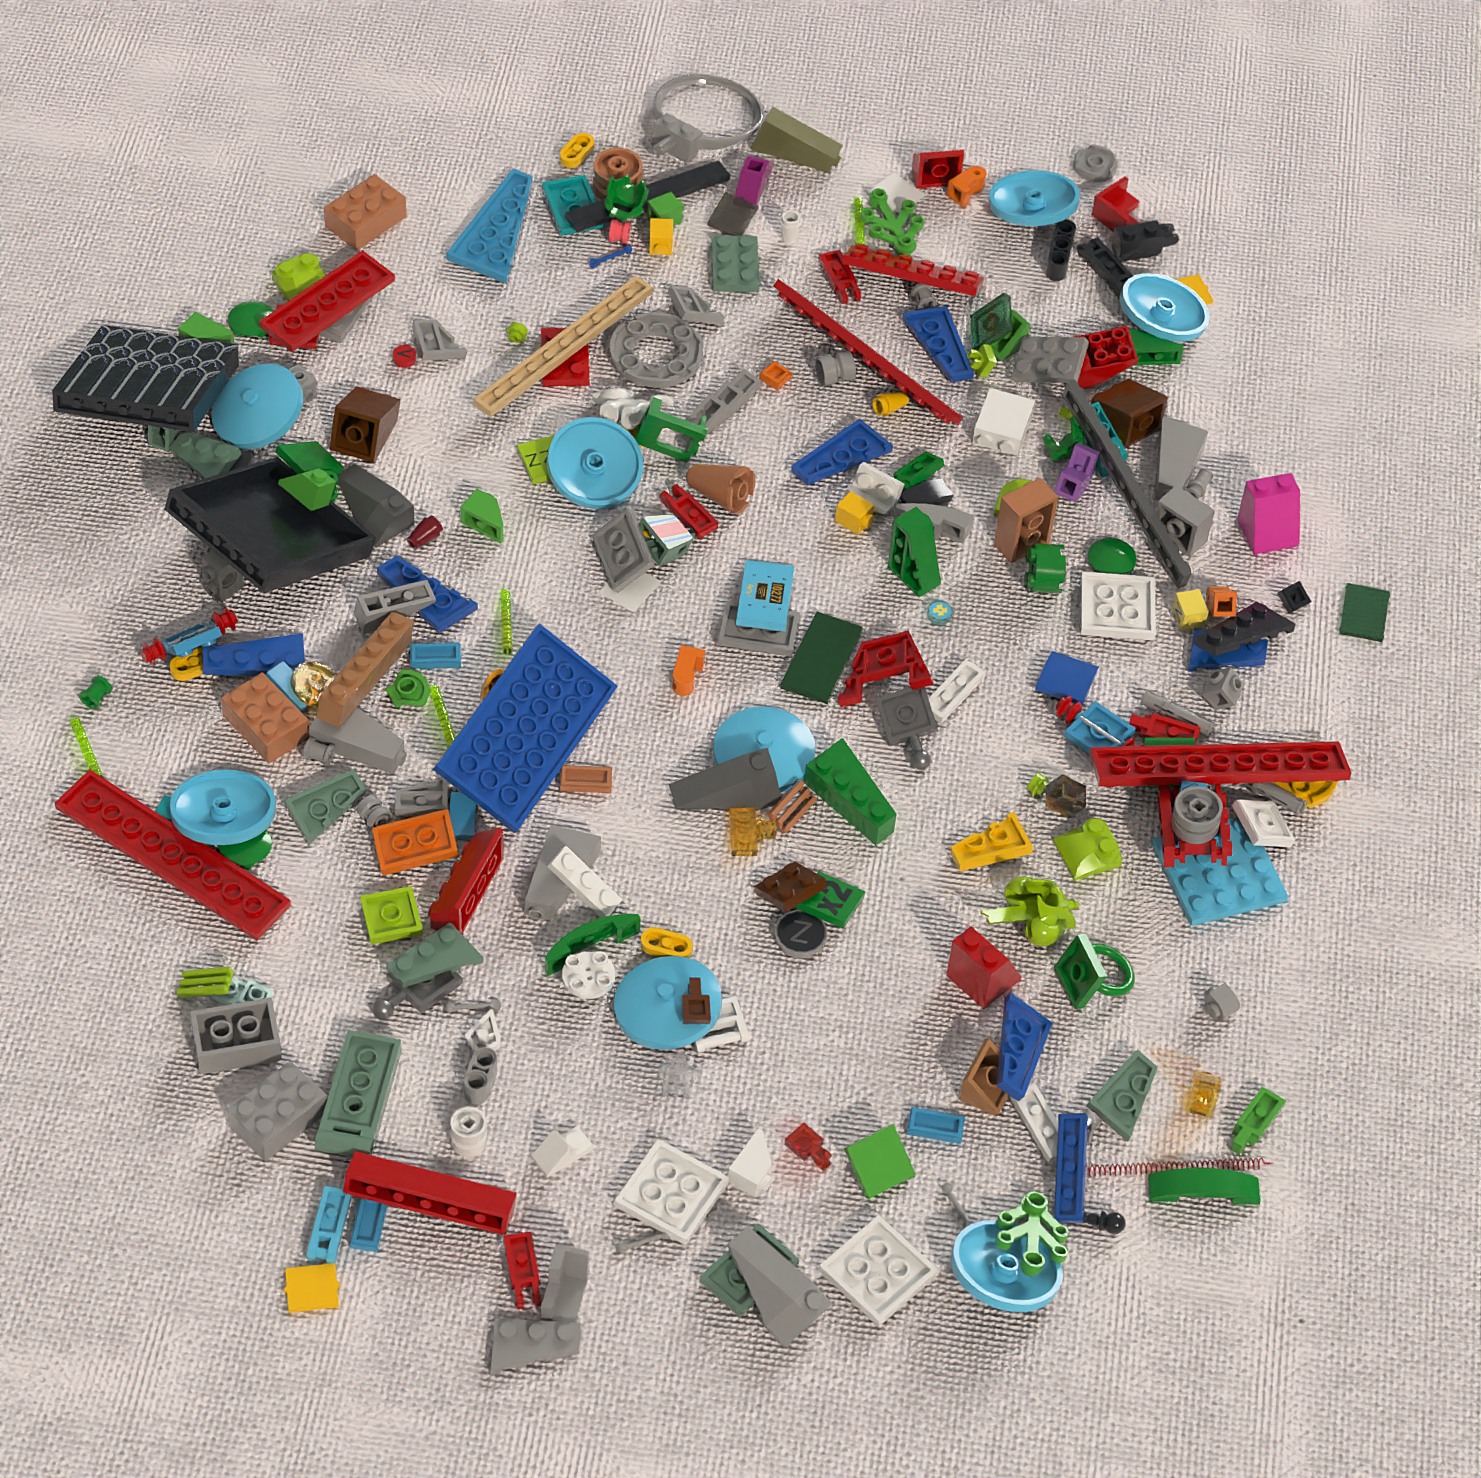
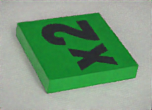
[796,871,866,929]

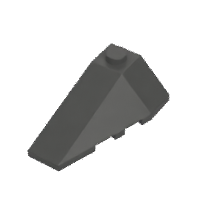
[337,464,415,548]
[669,748,781,811]

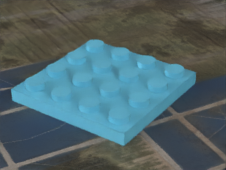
[1152,817,1288,926]

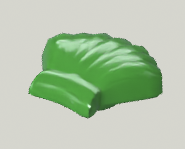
[385,669,430,708]

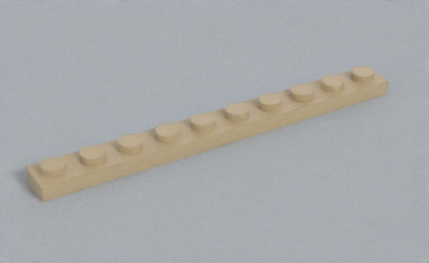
[473,276,653,418]

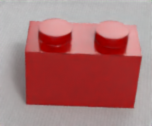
[911,150,964,189]

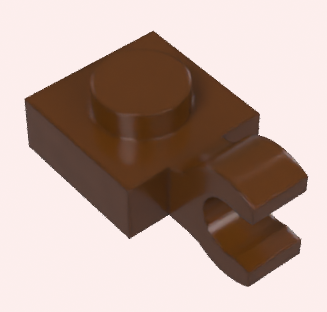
[681,977,711,1024]

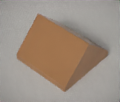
[959,1038,1009,1116]

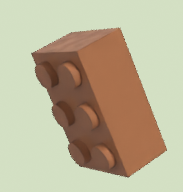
[324,174,407,251]
[994,478,1058,563]
[221,672,310,764]

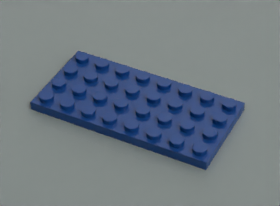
[433,623,618,833]

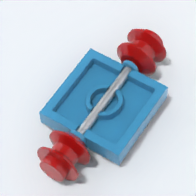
[140,607,238,666]
[1055,696,1144,754]

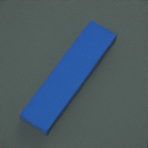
[1054,1113,1088,1223]

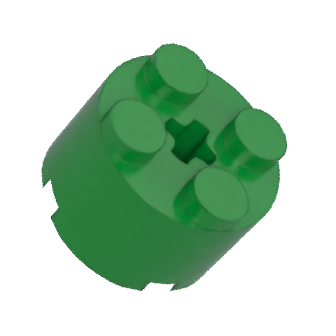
[1024,543,1066,593]

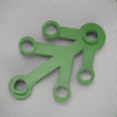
[860,188,924,255]
[995,1191,1069,1277]

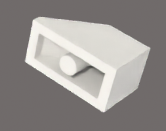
[728,1128,773,1199]

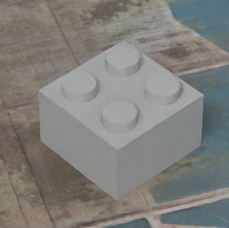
[1156,485,1215,558]

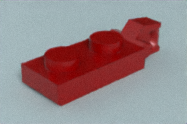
[1129,713,1201,743]

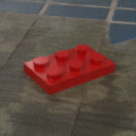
[541,328,590,386]

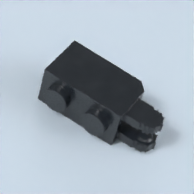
[1111,220,1180,262]

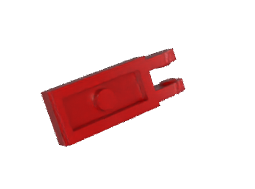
[818,249,861,304]
[659,484,718,539]
[503,1231,541,1310]

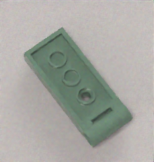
[315,1030,402,1157]

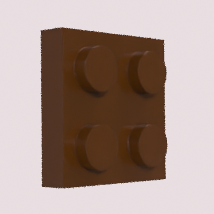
[754,861,827,912]

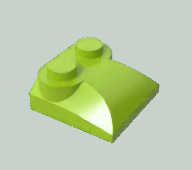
[272,253,326,301]
[1053,818,1122,881]

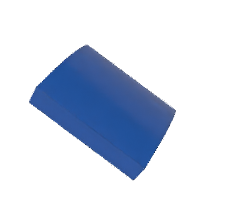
[1035,651,1099,706]

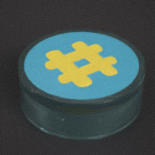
[927,601,953,625]

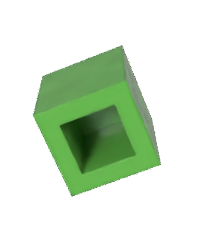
[647,192,684,226]

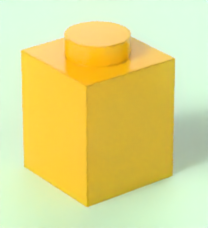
[649,218,673,255]
[835,491,875,535]

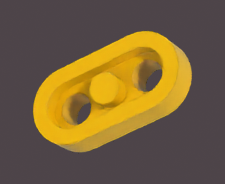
[560,133,594,168]
[169,646,210,681]
[641,927,693,959]

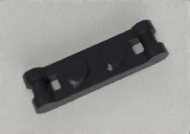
[1077,237,1133,300]

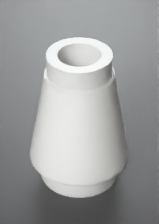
[780,210,802,244]

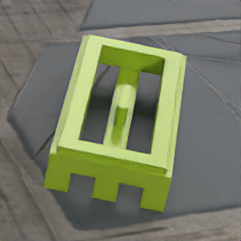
[176,966,234,998]

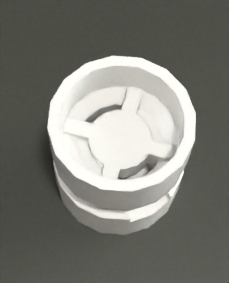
[450,1107,487,1158]

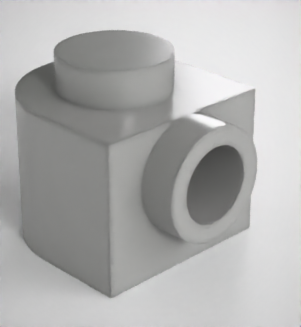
[1203,983,1240,1021]

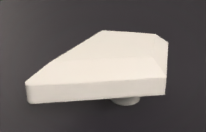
[464,1009,502,1052]

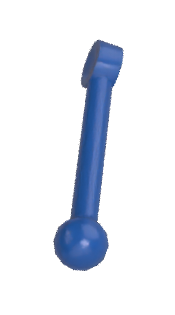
[589,245,633,268]

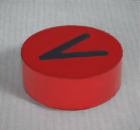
[393,345,416,368]

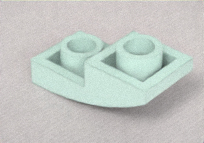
[210,977,273,1005]

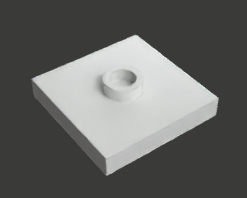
[1232,800,1296,847]

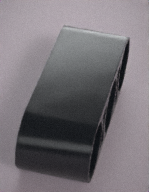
[1046,219,1076,281]

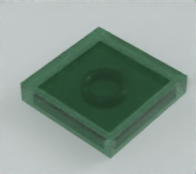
[970,292,1013,351]

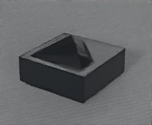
[1277,581,1312,614]

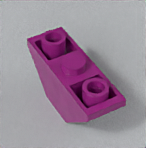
[734,156,774,211]

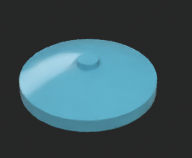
[989,170,1080,226]
[1120,273,1209,342]
[212,364,303,450]
[547,417,643,509]
[713,707,815,793]
[170,770,276,845]
[614,956,722,1049]
[950,1220,1063,1312]

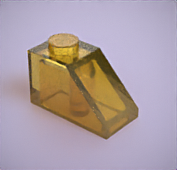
[1185,1071,1221,1118]

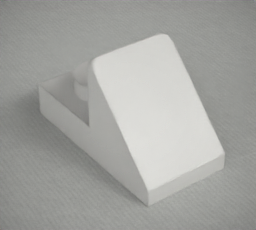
[531,1126,593,1178]

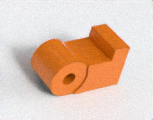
[947,166,987,207]
[1206,586,1237,617]
[672,645,706,696]

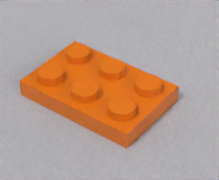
[372,809,459,876]

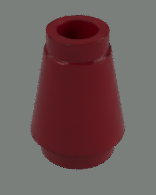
[406,515,443,550]

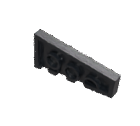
[1195,601,1296,656]

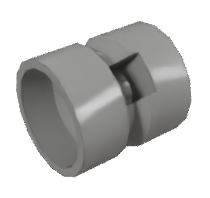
[815,350,856,386]

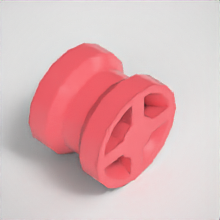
[609,219,631,244]

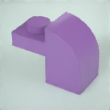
[1054,442,1100,502]

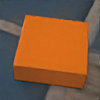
[759,361,792,391]

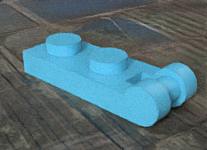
[307,1186,352,1264]

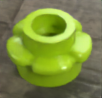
[506,322,528,343]
[1027,773,1050,797]

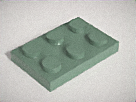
[712,235,759,292]
[699,1223,799,1318]

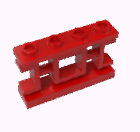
[1157,784,1232,867]

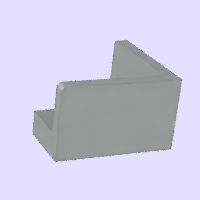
[541,1244,589,1322]

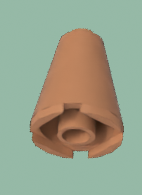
[686,464,756,514]

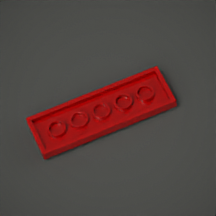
[842,244,984,297]
[259,250,395,352]

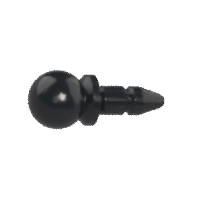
[1083,1211,1126,1234]

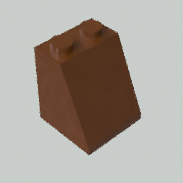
[1091,378,1168,449]
[329,386,401,463]

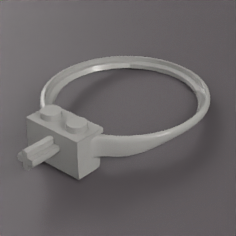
[651,74,764,163]

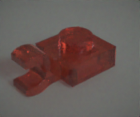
[784,1122,832,1171]

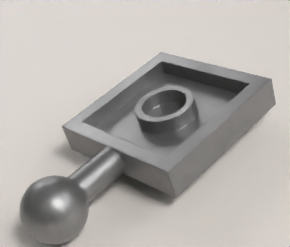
[875,687,938,770]
[372,971,463,1020]

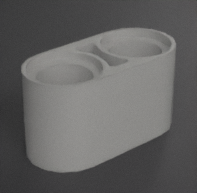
[464,1047,497,1105]

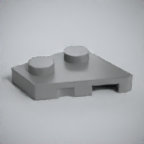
[668,285,725,325]
[412,319,467,360]
[395,776,448,817]

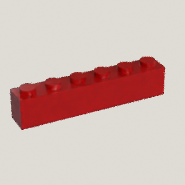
[343,1151,517,1235]

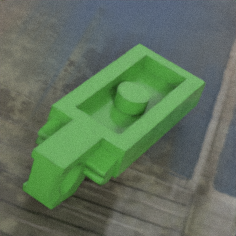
[1230,1087,1286,1155]

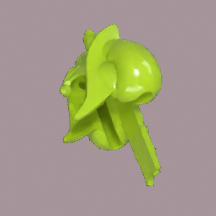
[980,876,1079,947]

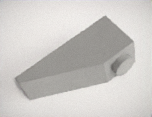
[354,580,436,633]

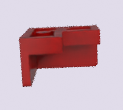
[1091,176,1139,232]

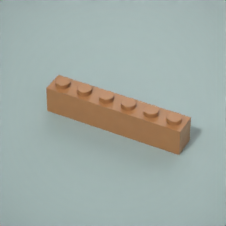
[317,611,414,728]

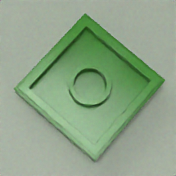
[844,1124,916,1199]

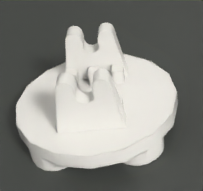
[562,951,615,999]

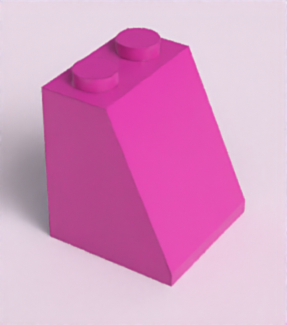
[1237,473,1300,555]

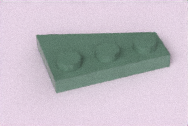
[169,431,242,479]
[284,769,366,846]
[386,922,484,988]
[1086,1050,1158,1141]

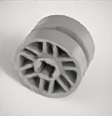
[1171,786,1223,844]

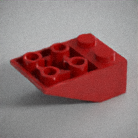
[1074,326,1138,390]

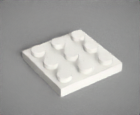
[1081,571,1156,641]
[614,1139,729,1245]
[818,1215,939,1327]

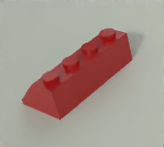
[428,827,504,934]

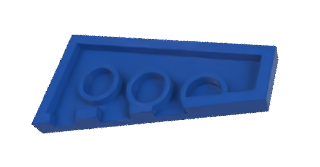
[902,306,974,383]
[377,556,478,634]
[997,992,1053,1102]

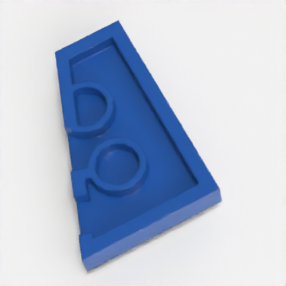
[1188,628,1268,672]

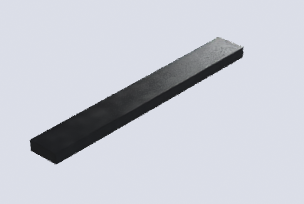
[565,160,731,233]

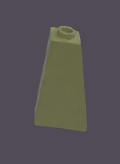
[751,106,843,173]

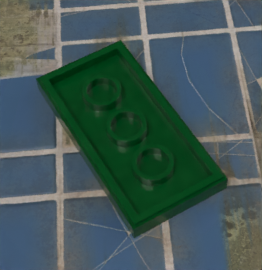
[781,611,863,704]

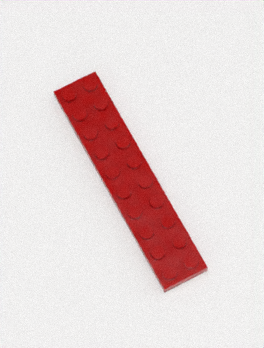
[773,279,963,425]
[1089,741,1351,787]
[55,769,291,941]

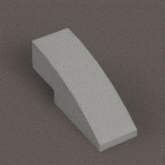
[894,503,973,544]

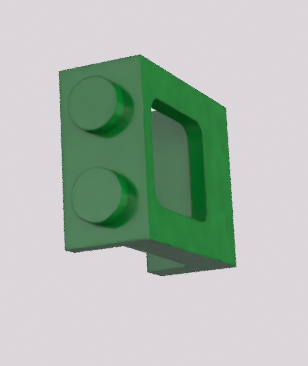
[635,397,708,462]

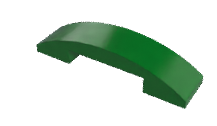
[545,914,641,976]
[1148,1168,1261,1205]

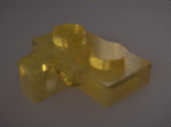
[729,808,777,856]

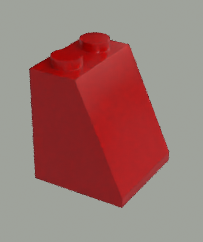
[946,926,1021,1009]

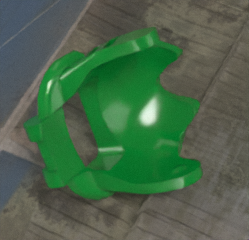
[604,174,649,222]
[1043,416,1085,461]

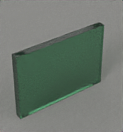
[1339,583,1390,642]

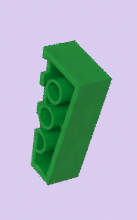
[804,738,897,846]

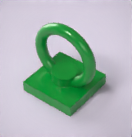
[1054,934,1135,1009]

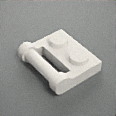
[693,996,749,1053]

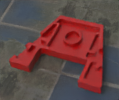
[838,630,934,707]

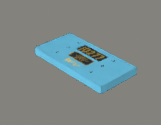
[736,560,794,632]

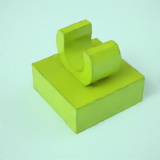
[967,344,997,378]

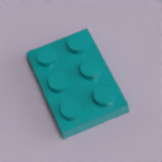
[542,174,604,236]

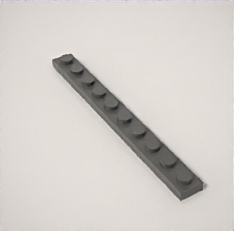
[1062,380,1192,588]

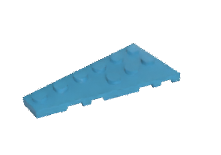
[446,168,533,284]

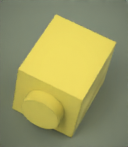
[1173,589,1208,631]

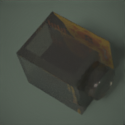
[1045,774,1086,818]

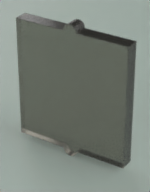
[707,192,758,236]

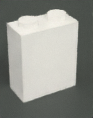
[972,388,1035,456]

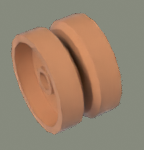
[593,147,643,200]

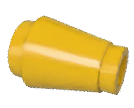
[872,391,909,417]

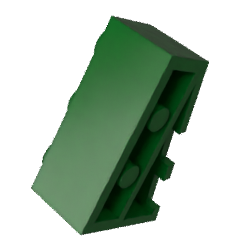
[887,507,941,597]

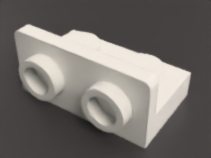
[845,462,904,514]

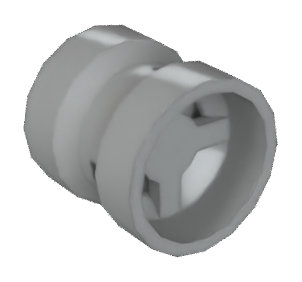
[356,795,392,829]

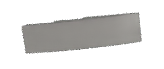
[686,369,763,435]

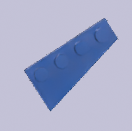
[791,419,893,486]
[202,633,305,677]

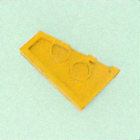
[950,811,1033,871]

